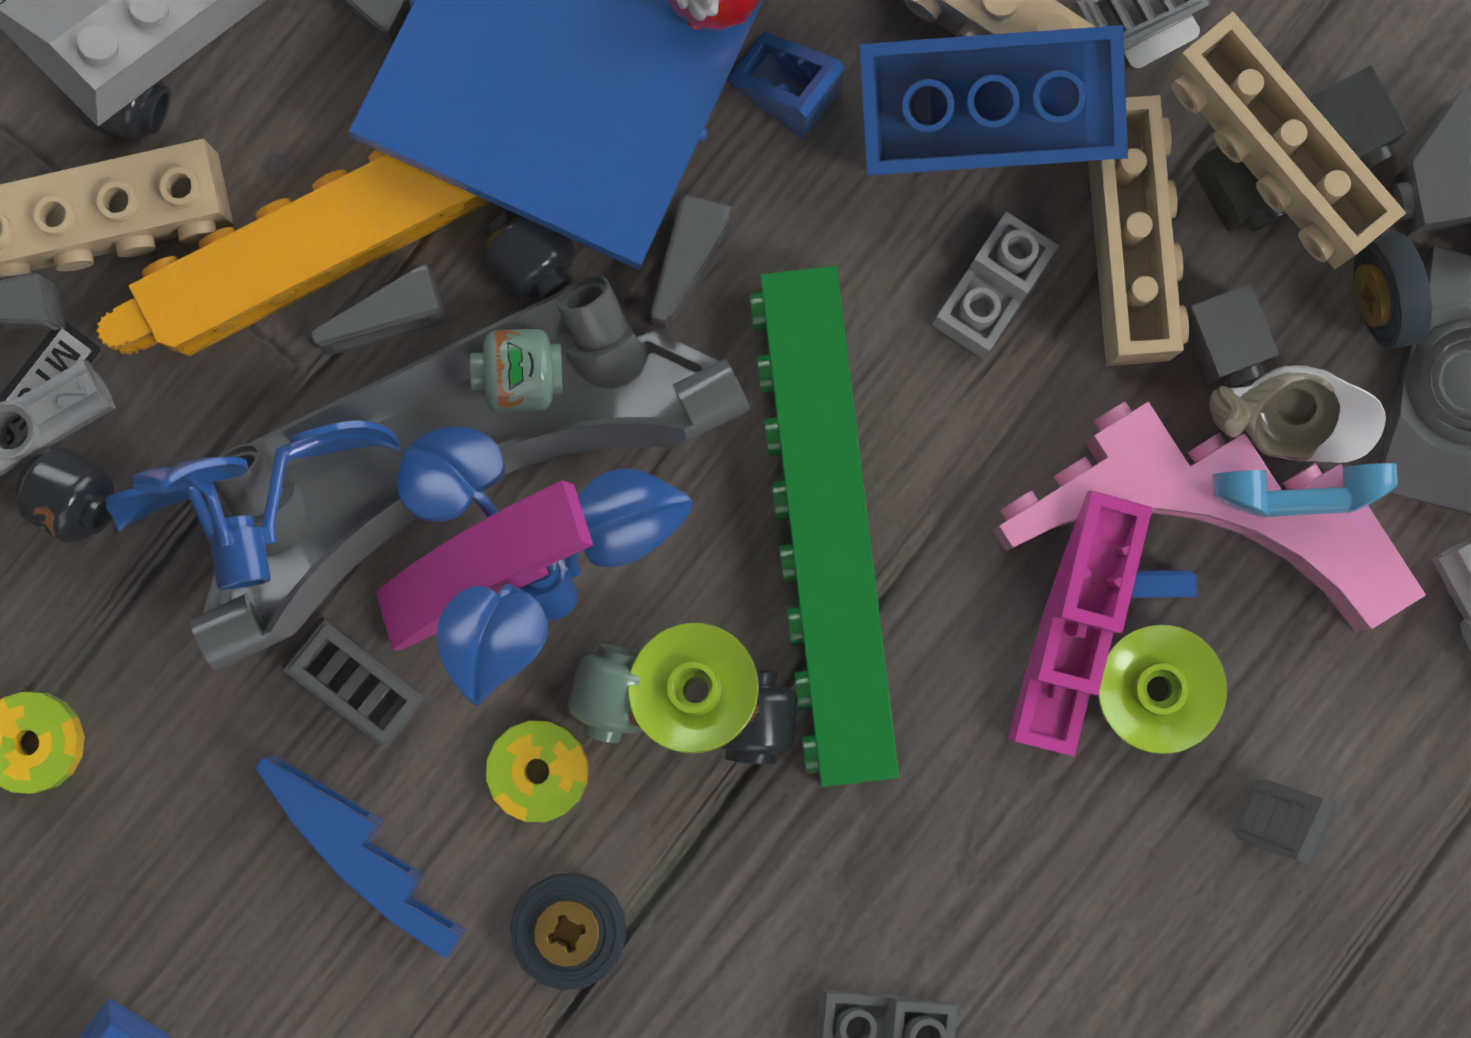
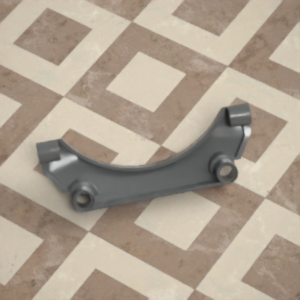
[191,275,751,672]

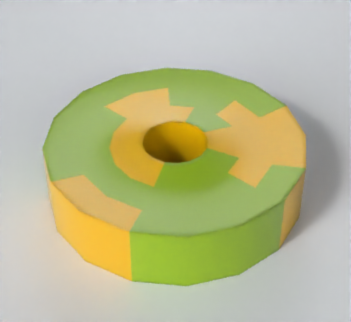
[0,692,85,794]
[486,720,589,822]

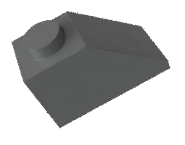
[1390,88,1471,237]

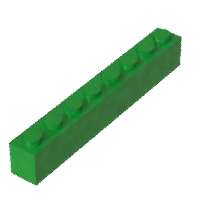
[749,265,900,787]

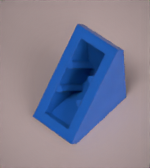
[727,31,845,139]

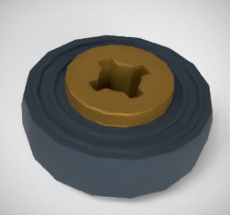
[1353,232,1432,349]
[510,872,627,990]

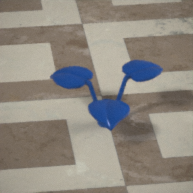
[105,420,401,590]
[397,427,693,706]

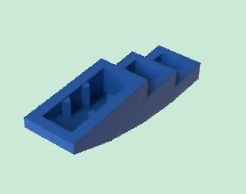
[256,755,467,959]

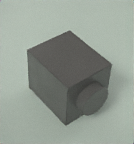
[1187,283,1279,388]

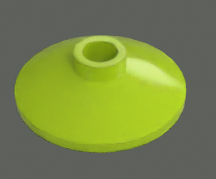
[628,623,759,754]
[1098,625,1227,754]

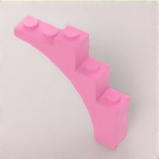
[992,401,1426,631]

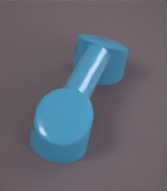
[1213,463,1398,518]

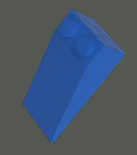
[859,25,1128,175]

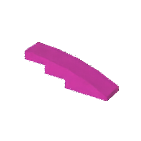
[376,480,593,651]
[1007,491,1153,757]

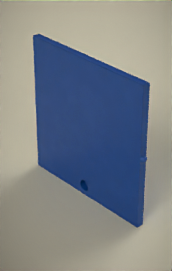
[349,0,762,270]

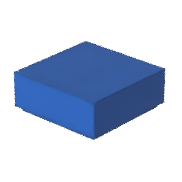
[1131,570,1197,598]

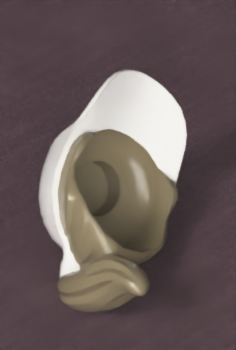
[1209,365,1386,463]

